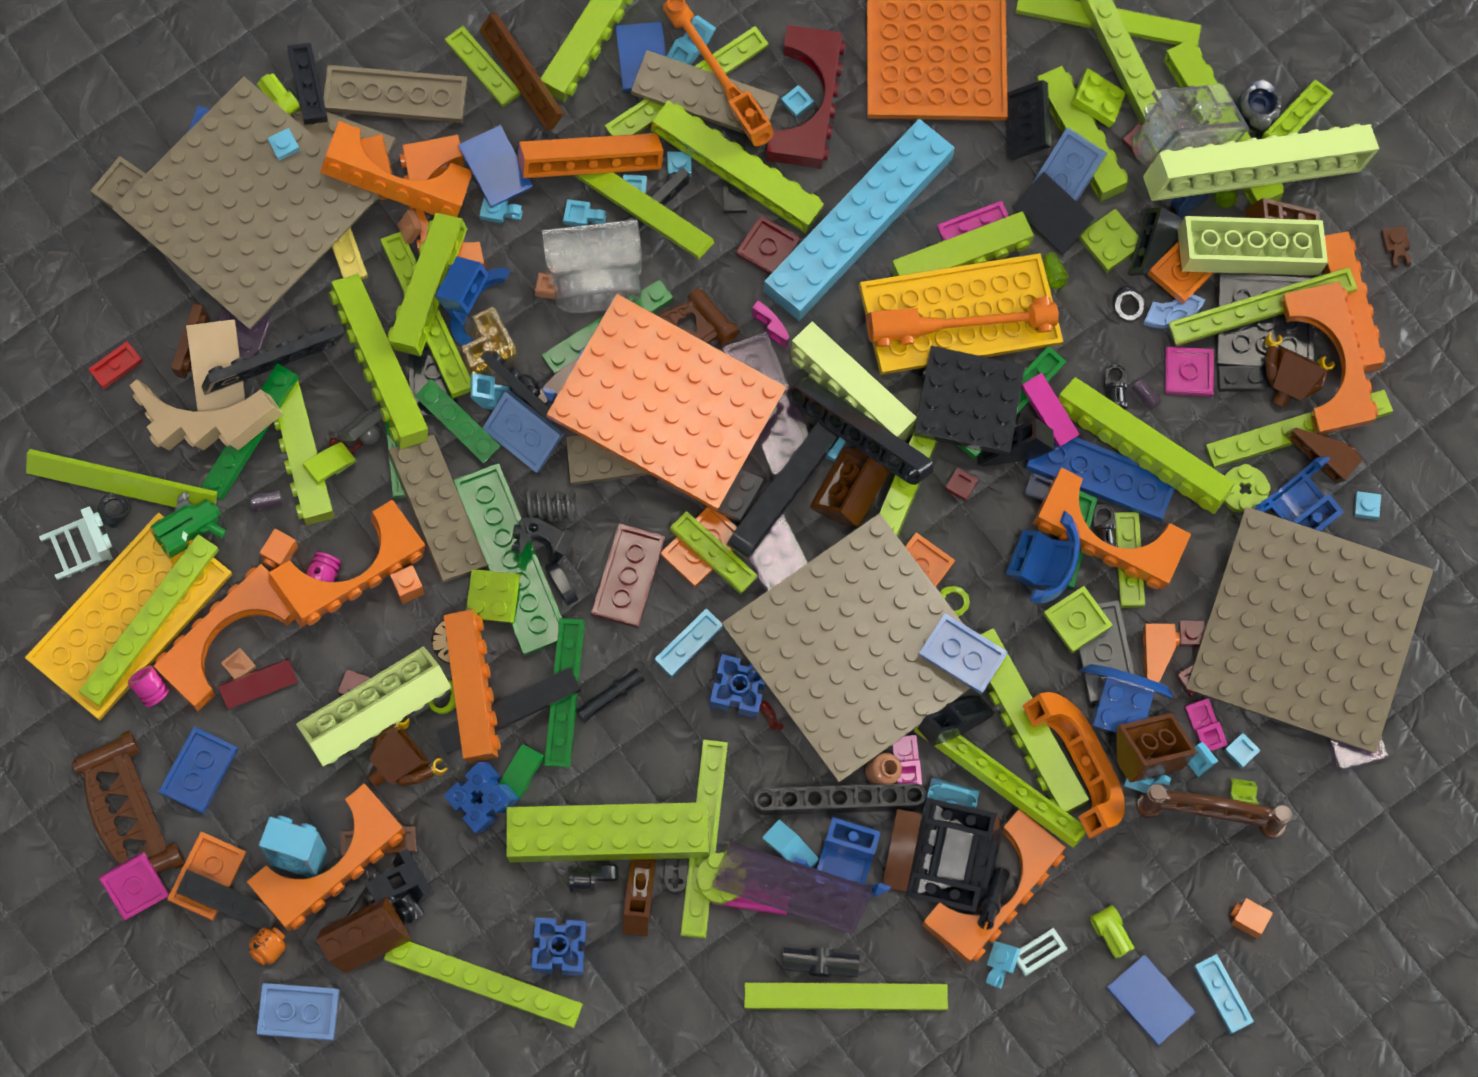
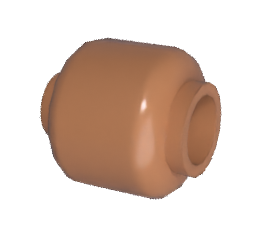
[865,753,902,785]

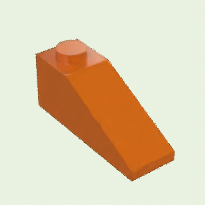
[1142,624,1180,683]

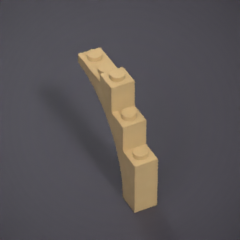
[130,380,283,451]

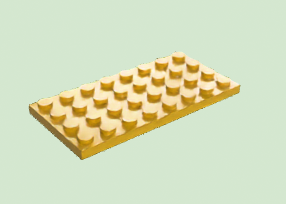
[858,253,1064,375]
[25,512,233,721]

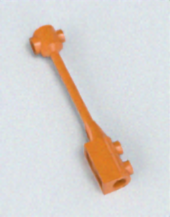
[663,0,773,146]
[866,297,1059,347]

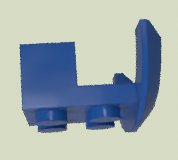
[435,256,510,349]
[1255,457,1344,532]
[1006,511,1080,603]
[1079,664,1174,735]
[794,817,891,896]

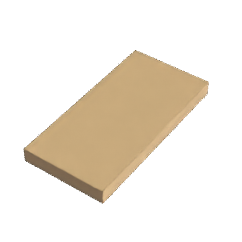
[186,319,246,412]

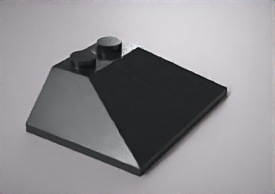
[906,798,1001,912]

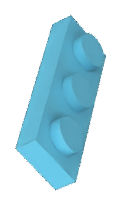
[654,609,724,678]
[1194,954,1254,1035]

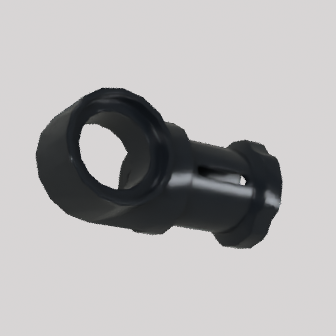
[1104,363,1128,410]
[1092,504,1118,547]
[569,866,619,892]

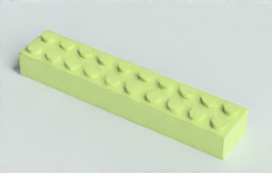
[1143,124,1379,201]

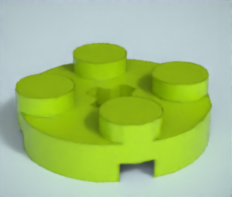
[1224,464,1271,513]
[696,853,747,904]

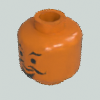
[248,927,286,966]

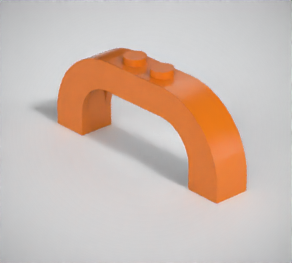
[1022,692,1125,839]

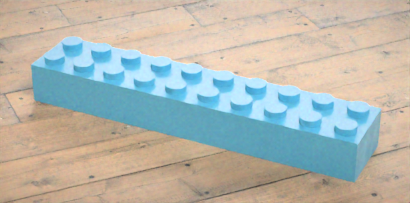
[764,119,955,321]

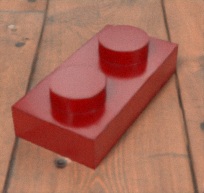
[88,341,143,390]

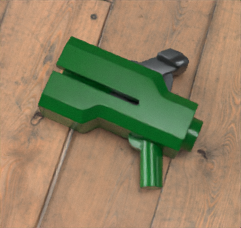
[150,492,227,559]

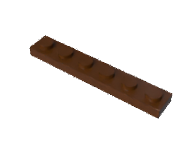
[480,13,564,130]

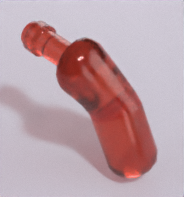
[329,438,363,455]
[760,701,783,730]

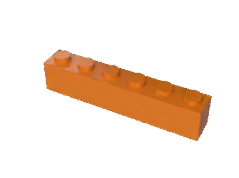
[518,133,664,178]
[1323,231,1385,373]
[444,609,501,763]

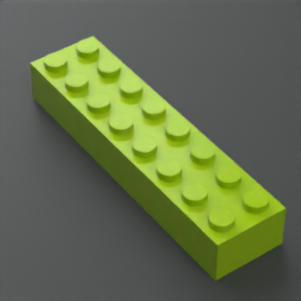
[507,802,710,863]

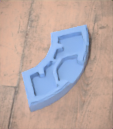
[1143,295,1205,329]

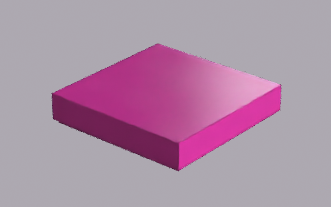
[1165,347,1214,397]
[99,852,169,920]

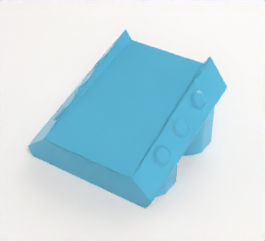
[919,778,980,828]

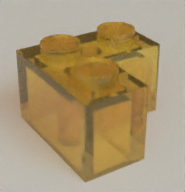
[461,306,516,374]

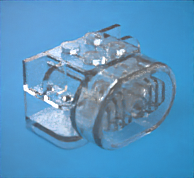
[1132,84,1249,169]
[542,220,642,313]

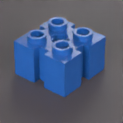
[709,654,765,719]
[443,762,520,833]
[531,918,587,977]

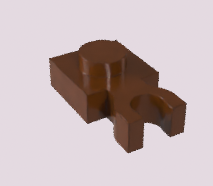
[1380,225,1412,269]

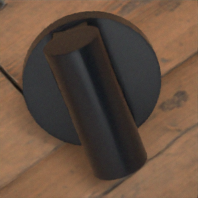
[395,893,424,923]

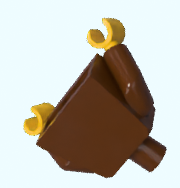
[1265,333,1335,408]
[368,718,447,787]

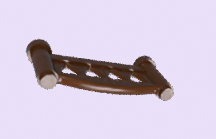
[657,288,740,346]
[72,730,185,874]
[1136,784,1292,839]

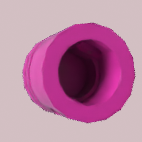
[306,552,342,582]
[128,665,170,707]

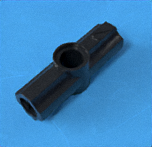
[782,947,860,977]

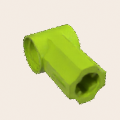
[257,73,301,116]
[1090,905,1135,959]

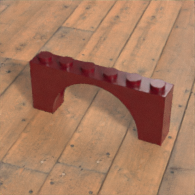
[766,25,846,169]

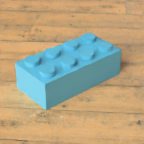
[259,816,329,878]

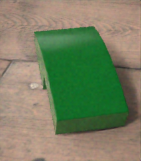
[499,744,544,802]

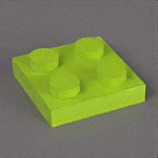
[1071,68,1126,128]
[1079,209,1139,273]
[466,569,520,623]
[1043,586,1113,654]

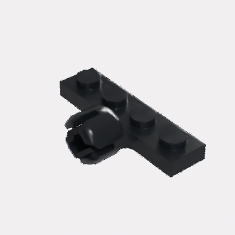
[480,351,556,424]

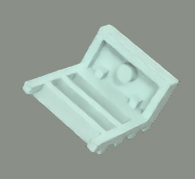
[39,506,113,580]

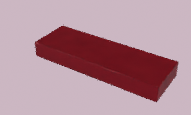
[218,658,297,709]

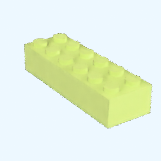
[1178,216,1328,276]
[791,322,917,441]
[296,646,452,766]

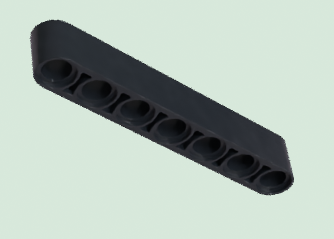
[787,377,934,485]
[727,422,840,559]
[753,783,926,816]

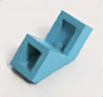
[667,15,716,65]
[470,373,509,410]
[762,820,819,878]

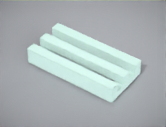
[1016,928,1067,977]

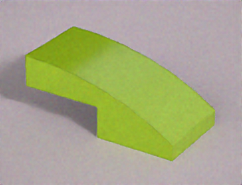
[303,442,356,485]
[1229,778,1258,805]

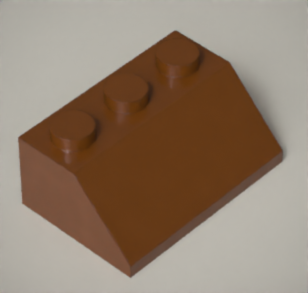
[809,447,890,528]
[1117,713,1198,783]
[316,896,412,973]

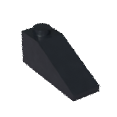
[1128,207,1183,276]
[979,418,1054,467]

